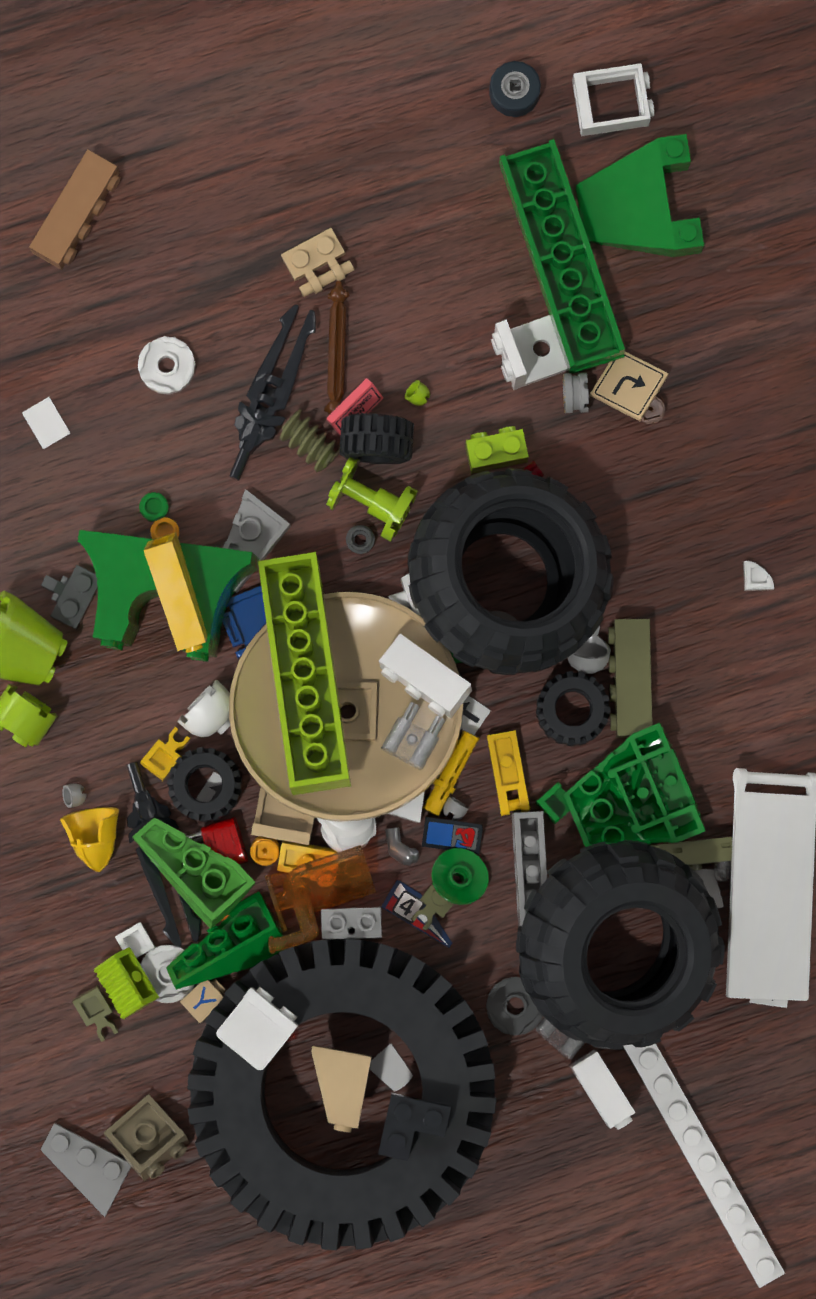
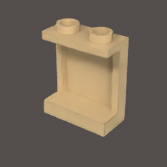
[251,787,315,845]

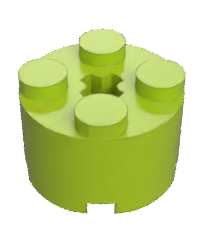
[0,684,58,747]

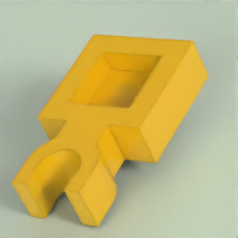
[140,727,190,781]

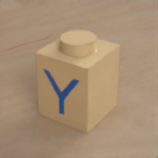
[180,978,227,1023]

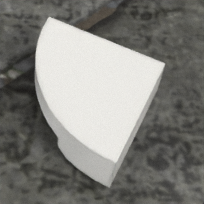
[743,561,774,591]

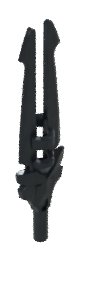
[229,304,316,481]
[126,762,201,947]

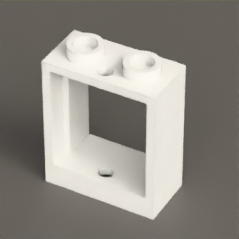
[572,63,654,136]
[569,1050,635,1130]

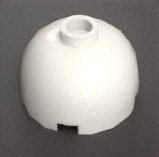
[177,680,230,737]

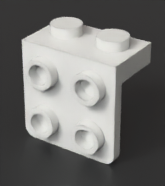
[216,987,299,1070]

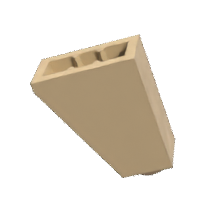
[311,1045,372,1133]

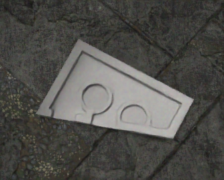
[223,489,291,593]
[40,1123,131,1217]

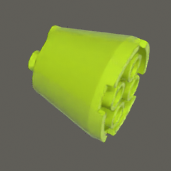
[0,591,67,685]

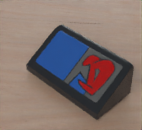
[421,817,483,854]

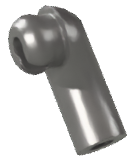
[385,827,420,865]

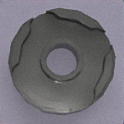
[486,977,543,1035]

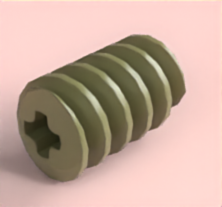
[280,409,340,472]

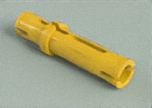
[422,731,479,816]

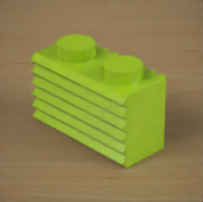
[94,947,159,1019]

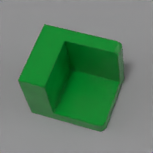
[536,782,570,824]

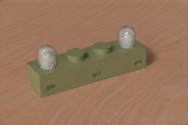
[651,837,733,882]

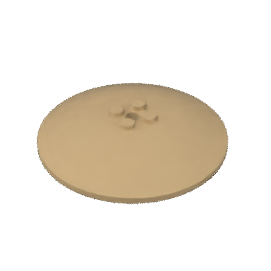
[229,592,463,821]

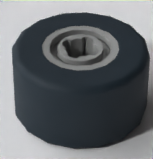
[489,61,541,117]

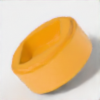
[250,836,280,866]

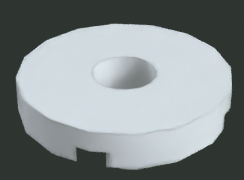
[138,336,196,394]

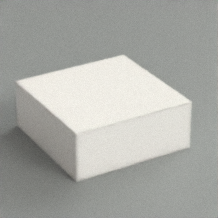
[115,922,155,958]

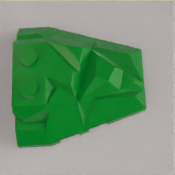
[563,723,706,847]

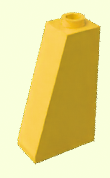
[144,533,208,653]

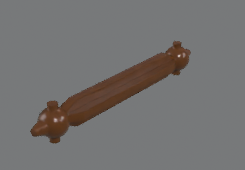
[324,281,350,415]

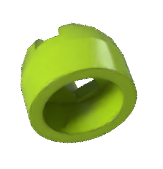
[405,380,430,406]

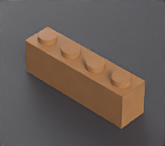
[29,149,121,270]

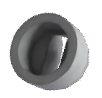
[62,783,87,808]
[443,796,469,821]

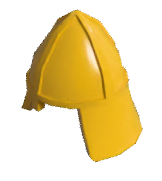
[60,807,119,872]

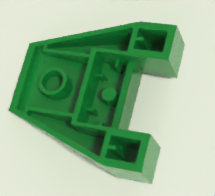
[575,134,704,257]

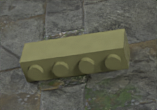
[608,619,652,738]

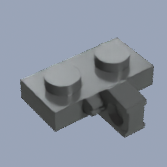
[41,565,98,630]

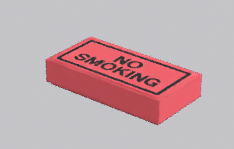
[326,378,383,436]

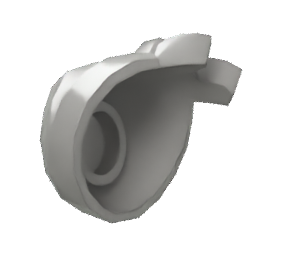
[568,625,611,674]

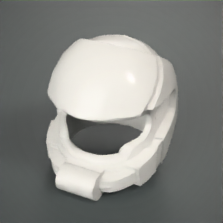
[317,818,376,853]

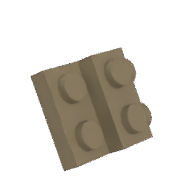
[104,1094,189,1181]

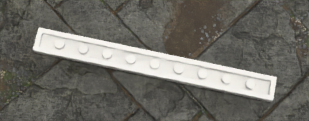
[623,1044,785,1288]

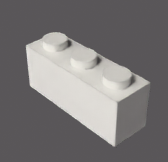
[379,634,472,718]

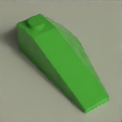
[132,817,256,929]

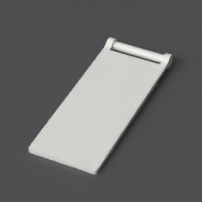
[726,768,816,1001]

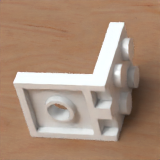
[491,315,568,390]

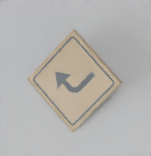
[590,352,669,421]

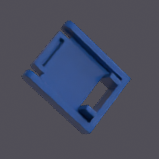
[222,586,266,658]

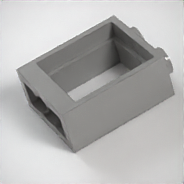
[321,907,382,940]

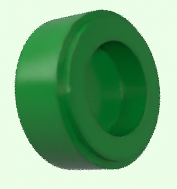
[139,492,169,522]

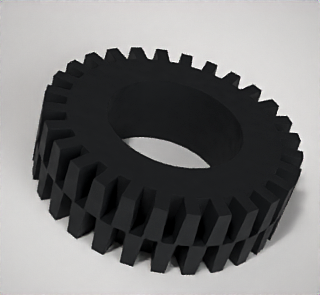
[187,939,496,1250]

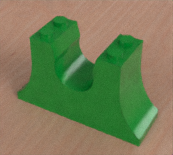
[78,530,259,662]

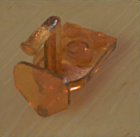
[265,845,376,954]

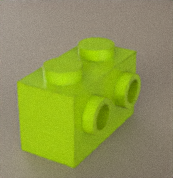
[465,426,529,474]

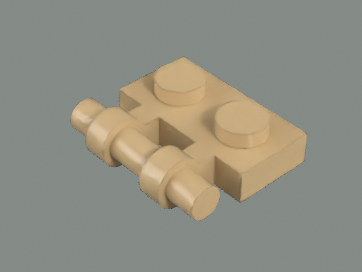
[281,228,354,297]

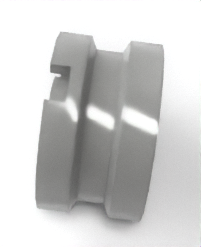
[563,373,589,413]

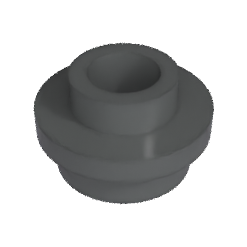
[346,525,375,554]

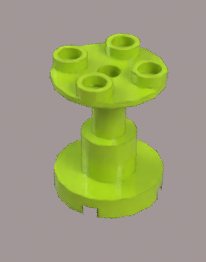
[326,457,418,542]

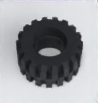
[339,413,414,464]
[536,671,610,746]
[167,747,242,822]

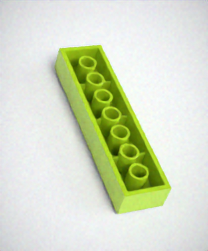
[258,552,351,795]

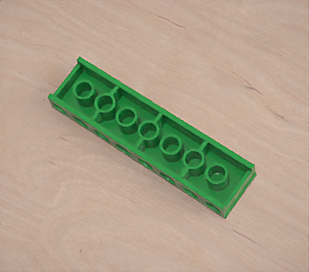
[499,139,625,374]

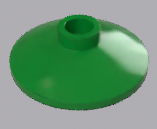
[431,848,489,905]

